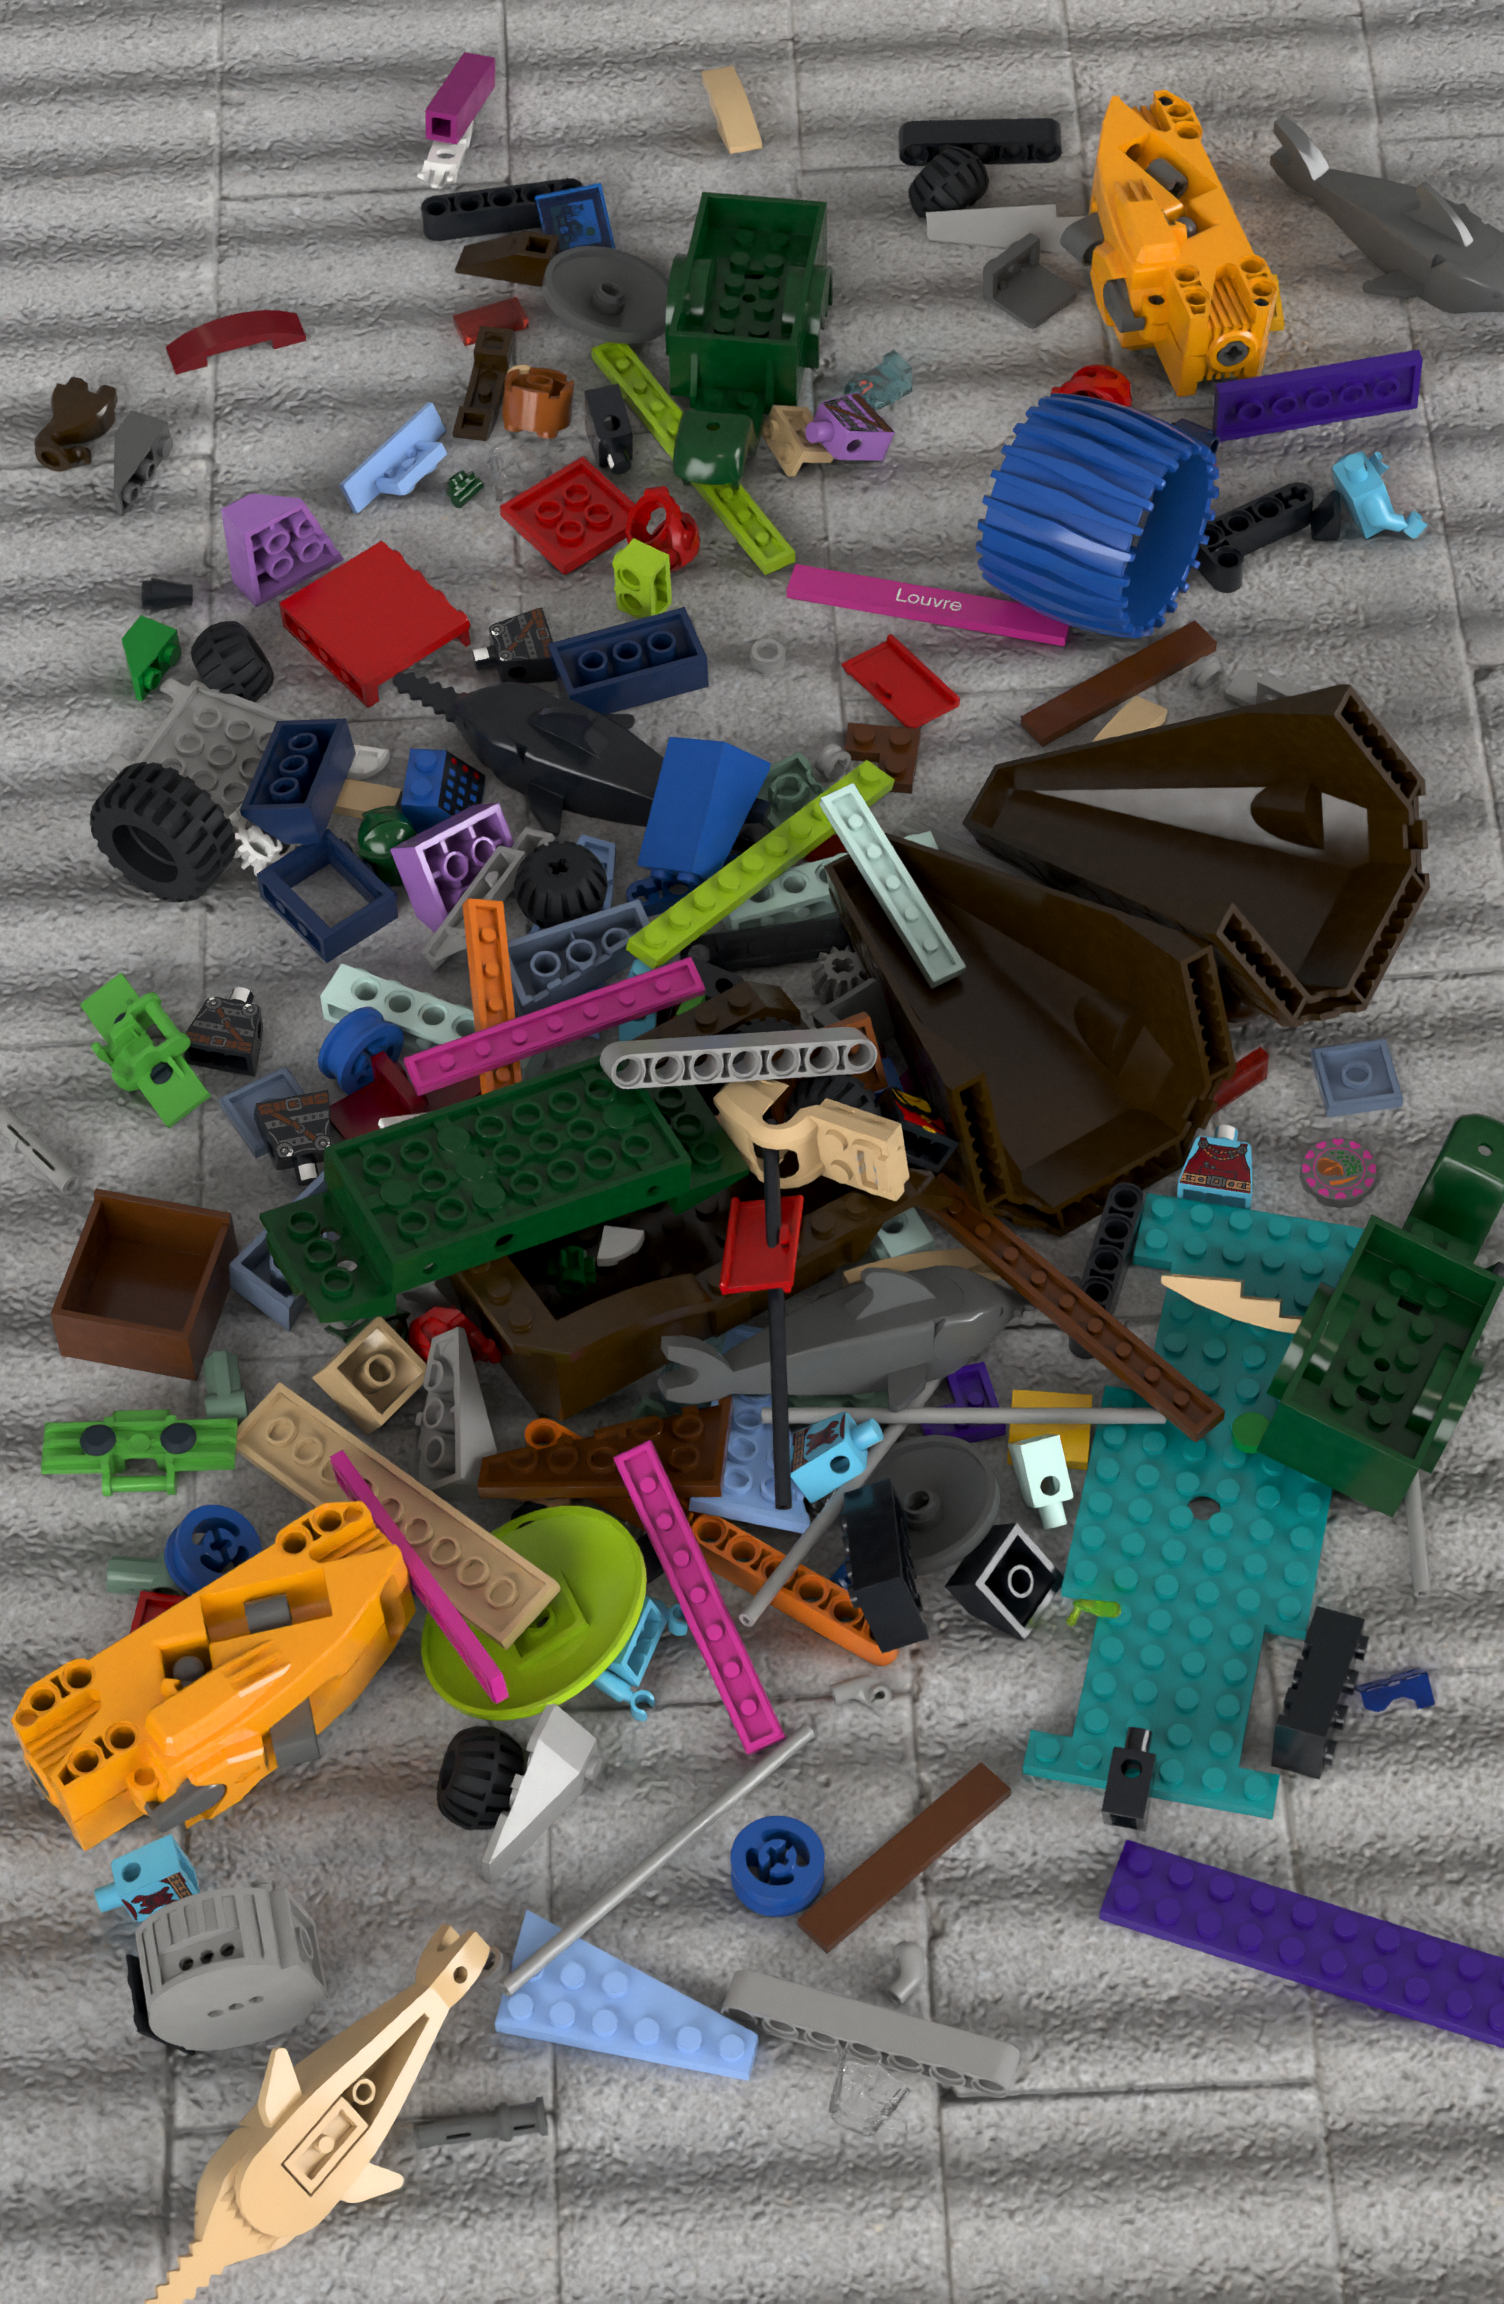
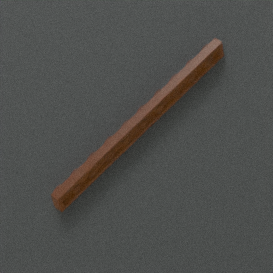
[919,1172,1225,1443]

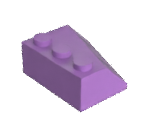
[221,493,344,607]
[390,803,514,933]

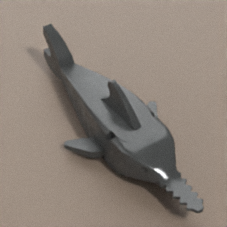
[1270,115,1504,314]
[658,1265,1082,1413]

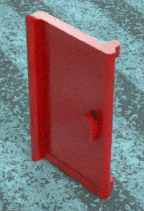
[841,634,960,728]
[719,1195,804,1295]

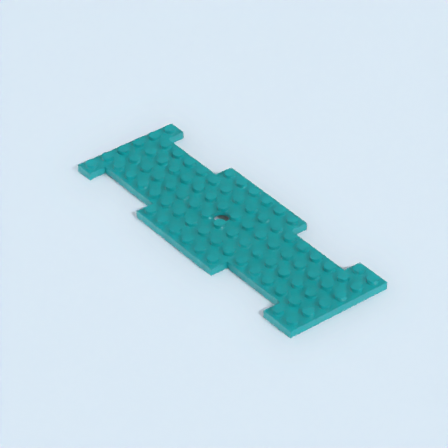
[1023,1193,1365,1819]

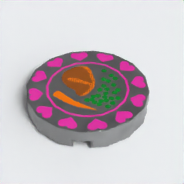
[1299,1137,1378,1208]

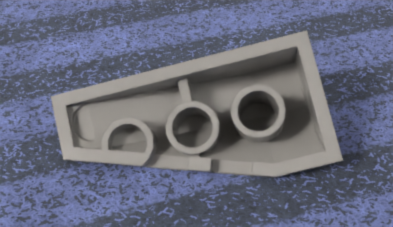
[408,1327,497,1501]
[481,1704,602,1884]

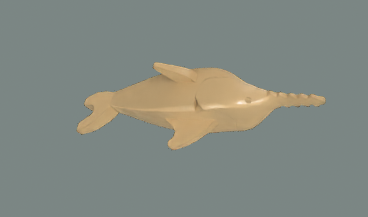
[144,1924,490,2304]

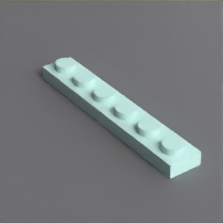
[819,783,966,989]

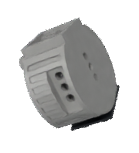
[126,1879,329,2056]

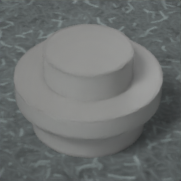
[1189,656,1223,690]

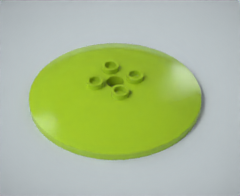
[421,1506,647,1721]

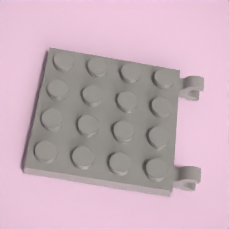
[105,678,299,829]

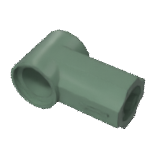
[204,1350,248,1426]
[106,1552,186,1596]

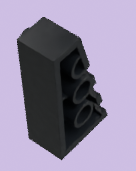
[840,1478,929,1654]
[1271,1606,1370,1779]

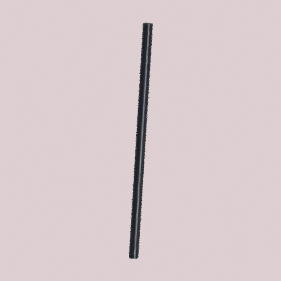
[763,1119,792,1510]

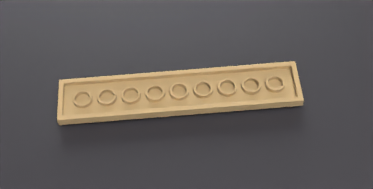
[236,1382,562,1650]

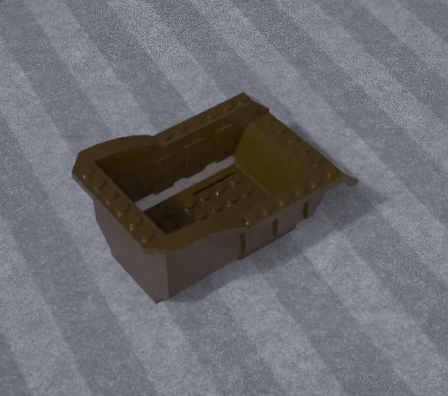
[448,981,953,1420]

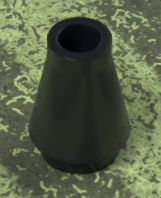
[141,577,193,613]

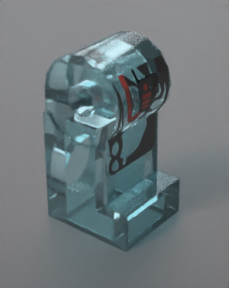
[844,350,912,411]

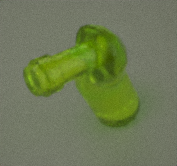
[1066,1599,1121,1627]

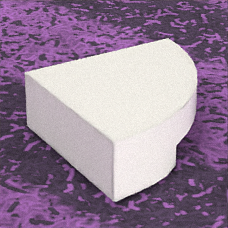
[346,745,390,780]
[597,1225,645,1266]

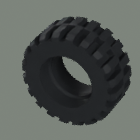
[90,762,236,903]

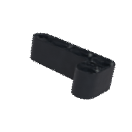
[1195,482,1314,593]

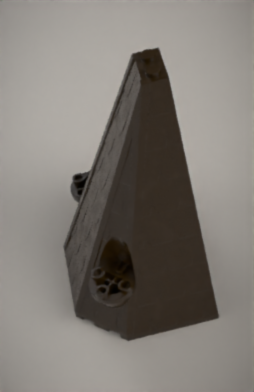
[962,684,1430,1028]
[824,833,1237,1238]

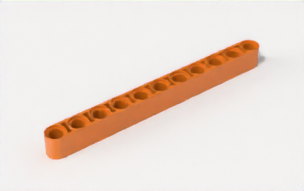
[525,1418,899,1666]

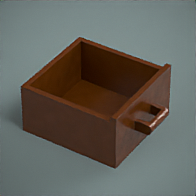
[51,1188,239,1381]

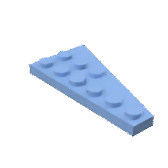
[688,1324,811,1534]
[495,1909,758,2081]

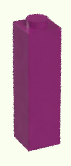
[425,52,495,145]

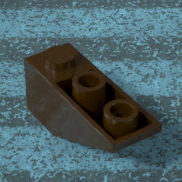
[455,231,560,287]

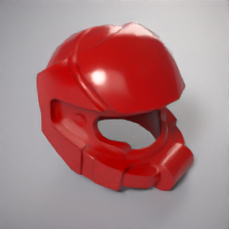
[1050,364,1132,407]
[625,486,700,573]
[408,1304,503,1364]

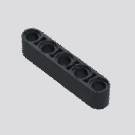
[898,118,1062,166]
[421,178,584,241]
[1069,1182,1143,1359]

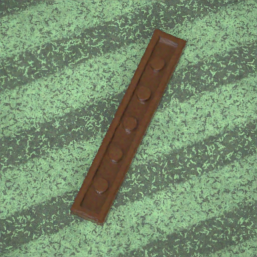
[1021,620,1217,747]
[797,1762,1011,1954]

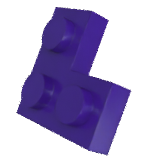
[919,1362,1006,1443]

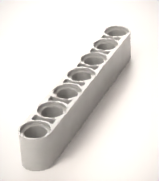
[600,1027,878,1089]
[721,1970,1021,2098]

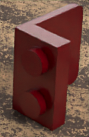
[330,1051,429,1141]

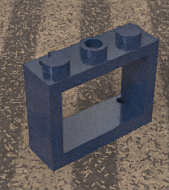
[257,829,398,963]

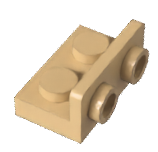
[761,406,834,477]

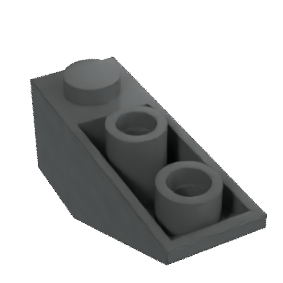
[113,410,173,516]

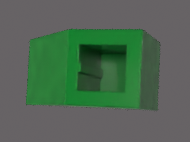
[121,615,181,701]

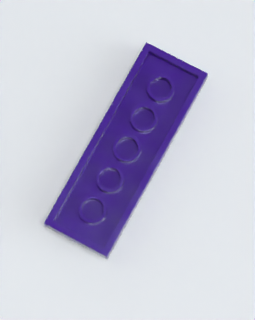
[1212,349,1423,442]

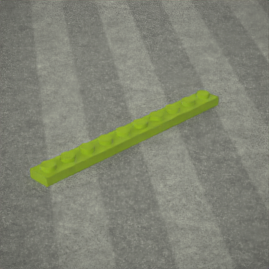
[591,342,795,575]
[626,760,895,970]

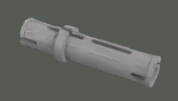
[0,1106,82,1195]

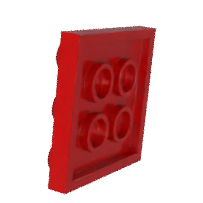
[500,456,648,576]

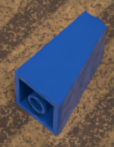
[637,737,771,886]

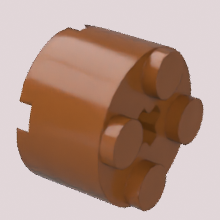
[502,367,574,438]

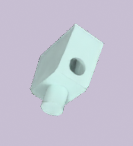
[1007,1434,1073,1529]

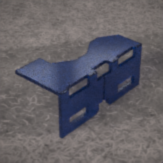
[1355,1668,1435,1712]

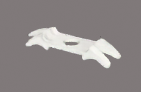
[417,121,473,189]

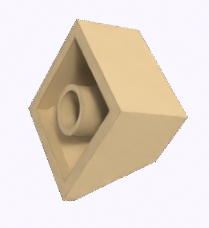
[312,1317,427,1435]

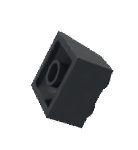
[945,1523,1064,1640]

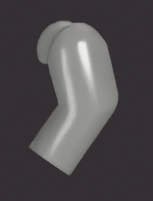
[829,1674,892,1708]
[885,1941,926,2005]

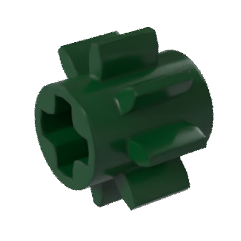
[547,1246,596,1296]

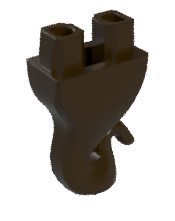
[34,376,118,472]

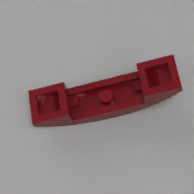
[166,310,306,375]

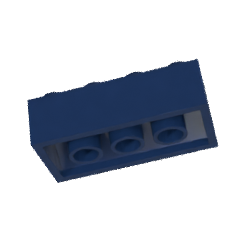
[547,607,709,714]
[240,718,356,845]

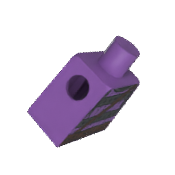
[805,393,895,461]

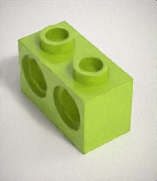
[612,538,672,619]

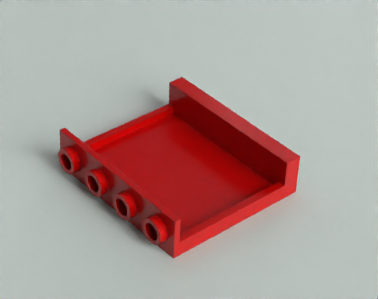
[279,540,471,708]

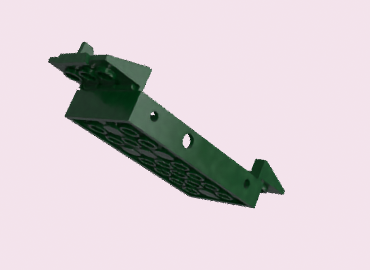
[260,1055,750,1324]

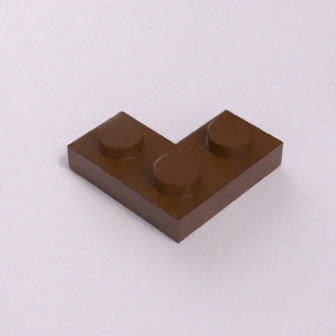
[844,723,921,794]

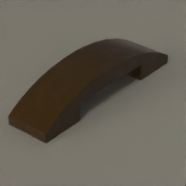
[453,326,514,441]

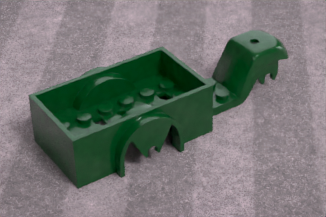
[665,192,833,490]
[1256,1113,1504,1518]

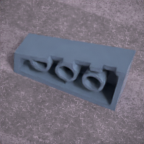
[507,899,650,1017]
[229,1171,340,1332]

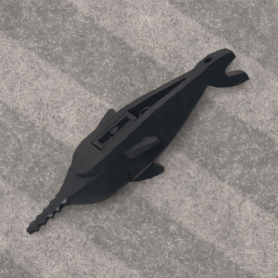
[393,671,771,852]

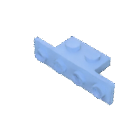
[339,402,447,514]

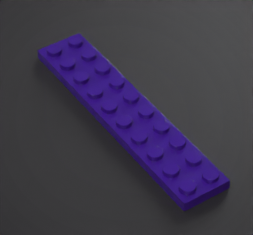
[1099,1839,1504,2048]

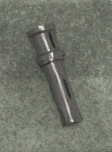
[413,2096,548,2150]

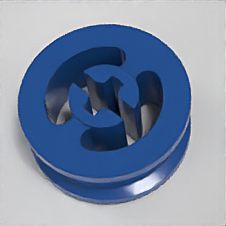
[318,1006,404,1095]
[164,1505,262,1595]
[731,1816,825,1917]

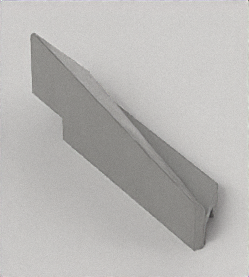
[926,203,1088,253]

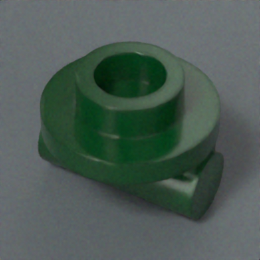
[445,470,484,509]

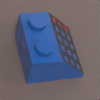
[401,748,486,834]

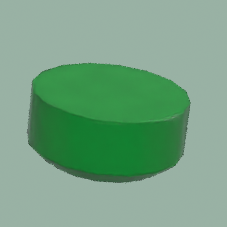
[1231,1412,1270,1454]

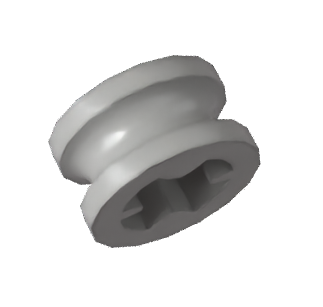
[815,743,851,781]
[476,1946,513,1990]

